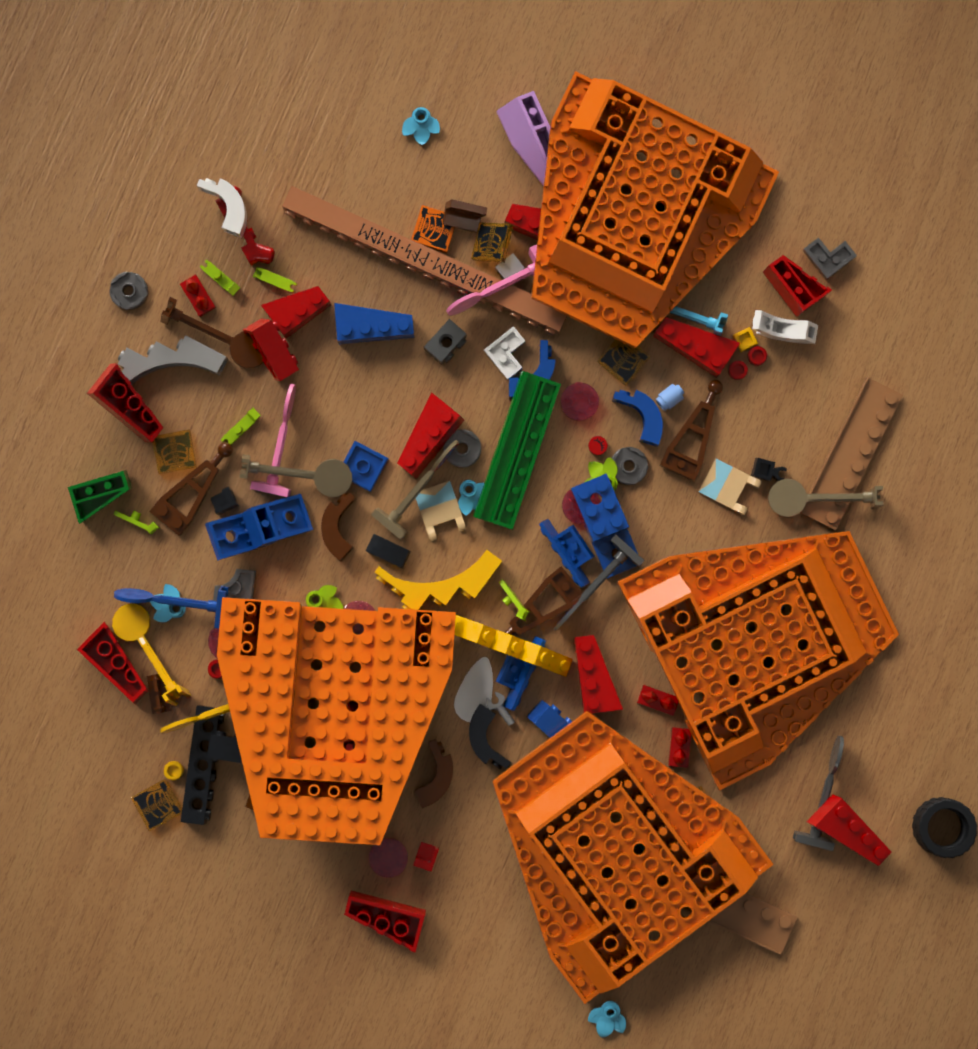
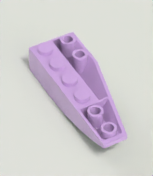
[496,91,550,187]

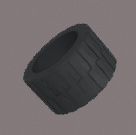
[912,797,977,858]

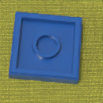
[344,441,389,492]

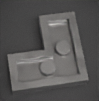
[803,237,857,280]

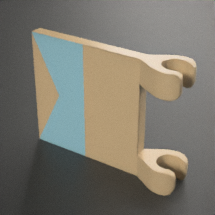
[698,459,761,515]
[416,481,466,541]

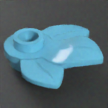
[402,107,440,145]
[458,480,484,516]
[150,584,186,622]
[588,1001,626,1038]

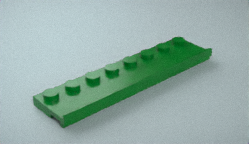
[473,371,561,530]

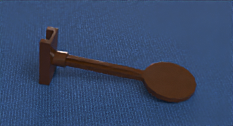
[160,297,263,369]

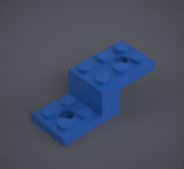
[571,473,638,578]
[205,494,313,561]

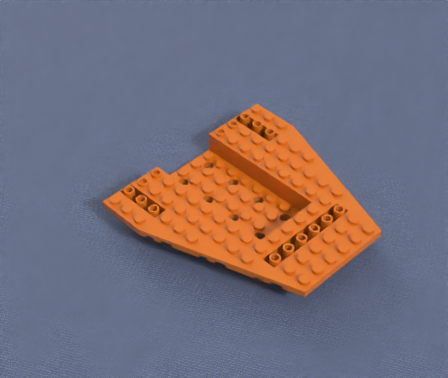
[531,71,779,349]
[617,531,899,790]
[217,597,456,846]
[492,711,774,1004]

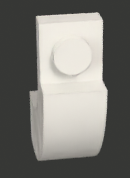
[197,178,247,238]
[752,310,818,344]

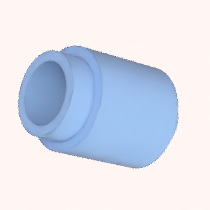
[655,384,684,411]

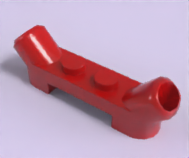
[215,185,275,266]

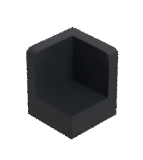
[211,487,239,515]

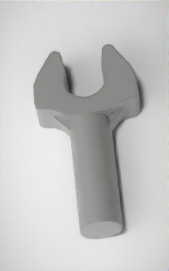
[486,692,515,726]

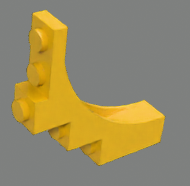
[375,550,502,610]
[455,615,573,677]

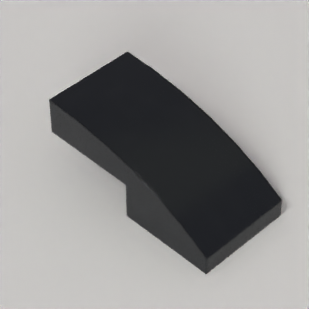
[366,534,411,569]

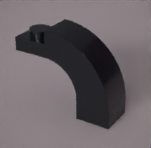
[469,704,511,769]

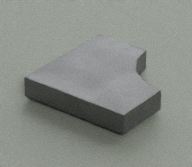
[213,569,256,601]

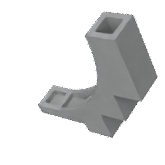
[118,335,228,385]

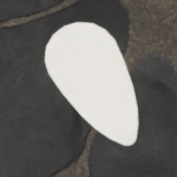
[454,657,493,722]

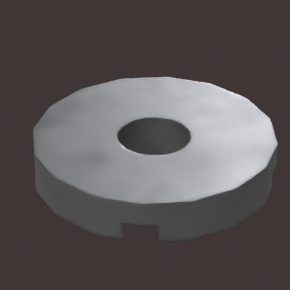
[109,272,148,310]
[443,429,481,468]
[612,447,648,485]

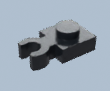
[751,458,787,481]

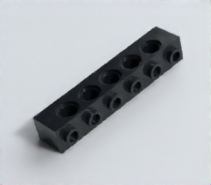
[181,705,225,825]

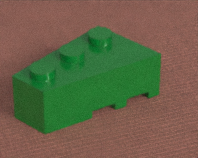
[68,470,132,524]

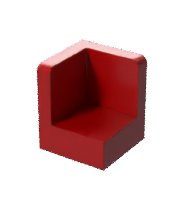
[413,842,439,872]

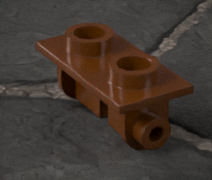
[147,674,172,714]

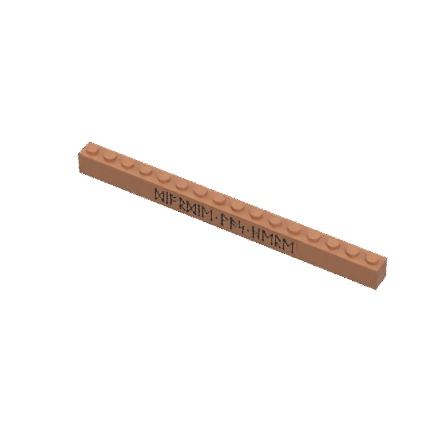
[282,186,567,335]

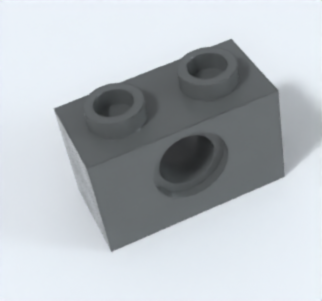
[424,319,467,365]

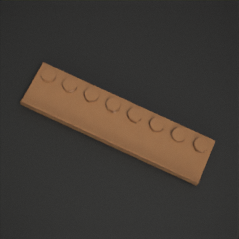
[800,377,903,531]
[657,875,797,955]

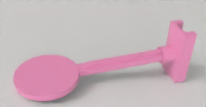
[446,245,537,316]
[250,384,296,497]

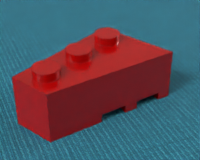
[763,255,832,317]
[261,286,331,339]
[242,318,299,381]

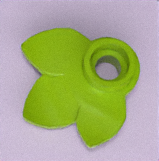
[584,457,618,491]
[306,585,343,623]

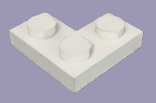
[484,326,525,380]

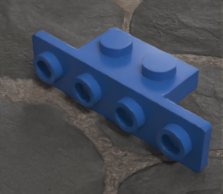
[539,519,595,588]
[496,636,546,711]

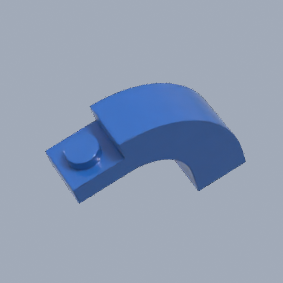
[509,340,556,399]
[612,390,663,447]

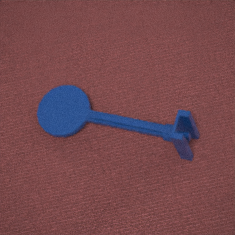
[114,586,229,629]

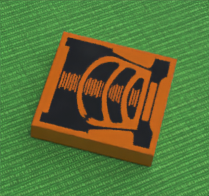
[411,205,455,253]

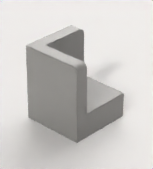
[495,253,525,279]

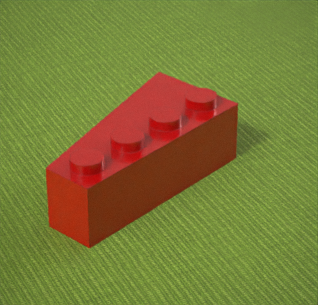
[504,204,541,241]
[653,317,740,378]
[86,363,164,443]
[397,392,464,479]
[77,621,149,704]
[574,635,623,714]
[806,794,892,866]
[344,890,426,953]

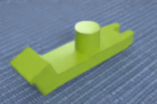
[200,260,241,296]
[253,267,297,293]
[221,407,261,445]
[113,510,160,535]
[499,579,530,622]

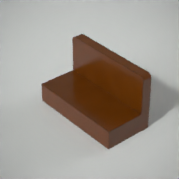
[443,199,487,233]

